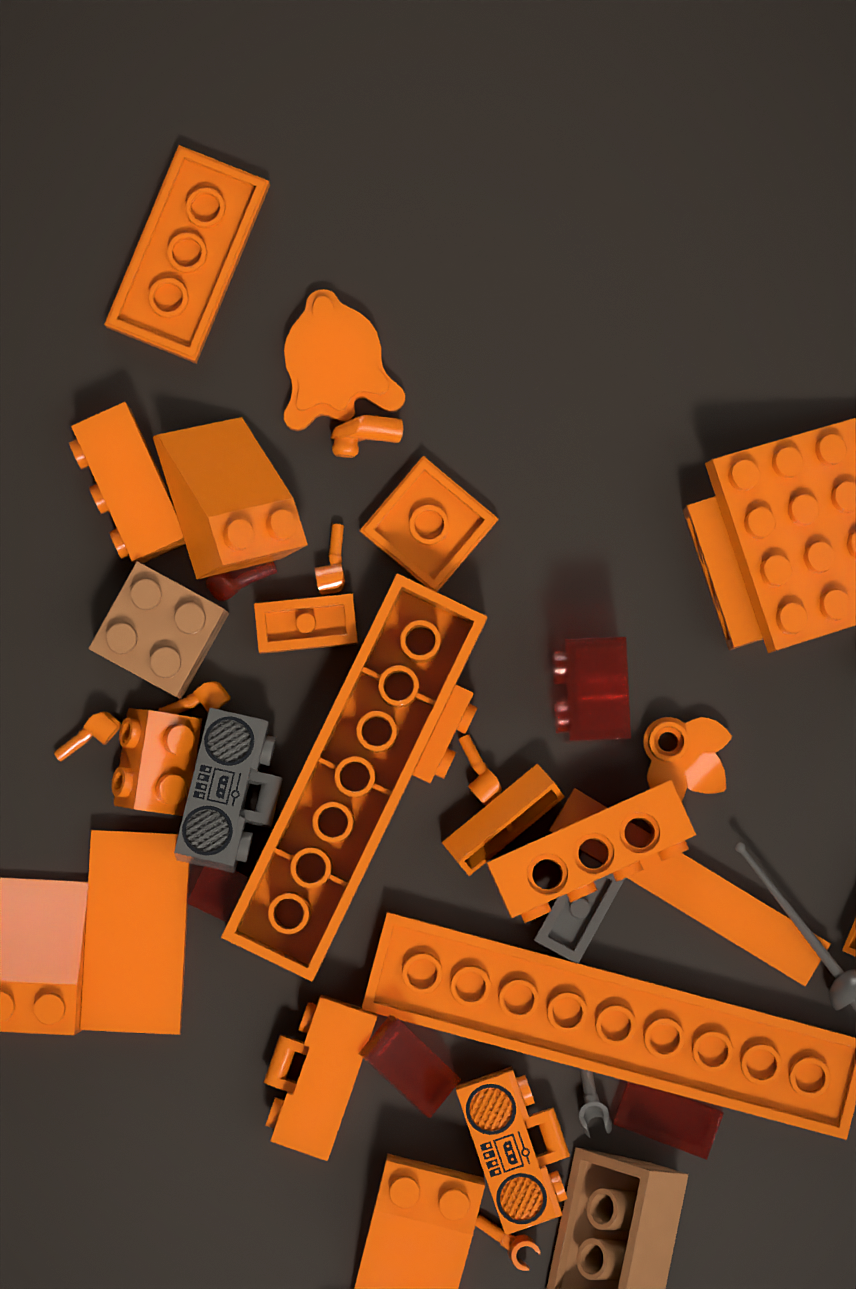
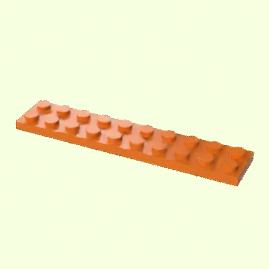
[361,912,856,1140]

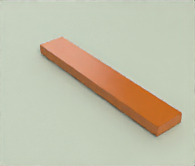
[549,788,831,986]

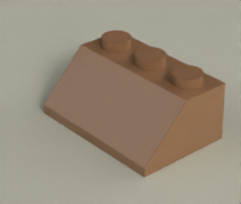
[547,1147,689,1289]

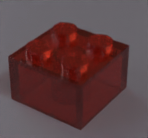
[552,637,631,744]

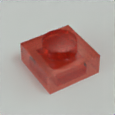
[187,866,250,923]

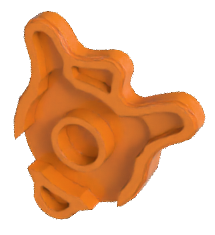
[284,289,406,431]

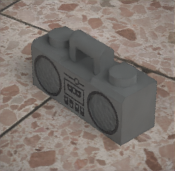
[174,708,283,873]

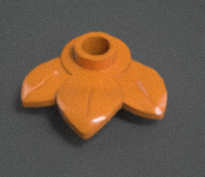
[643,717,732,802]

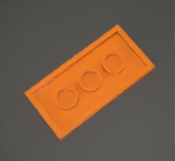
[104,145,270,364]
[80,830,190,1035]

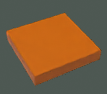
[360,456,499,593]

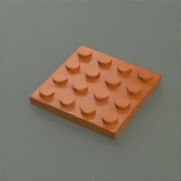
[705,418,856,653]

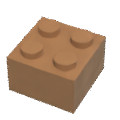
[89,561,229,699]

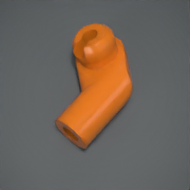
[330,415,403,458]

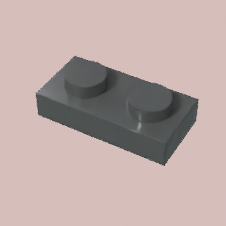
[533,853,625,963]

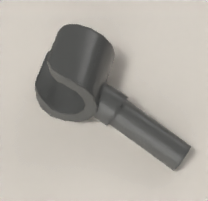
[579,1069,612,1137]

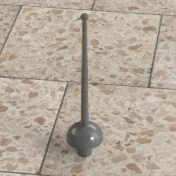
[735,842,856,1012]

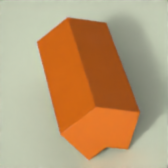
[441,763,565,876]

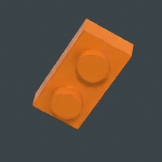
[254,594,358,654]
[412,685,478,784]

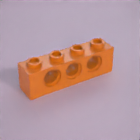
[486,780,696,923]

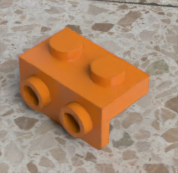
[112,708,202,816]

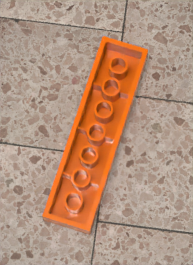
[221,573,487,982]

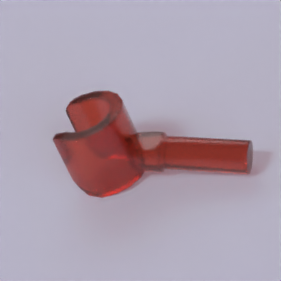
[206,561,277,601]

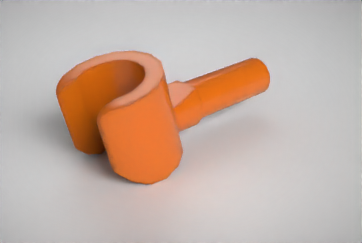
[315,524,345,595]
[158,681,231,714]
[54,711,121,762]
[459,734,501,805]
[475,1214,541,1271]

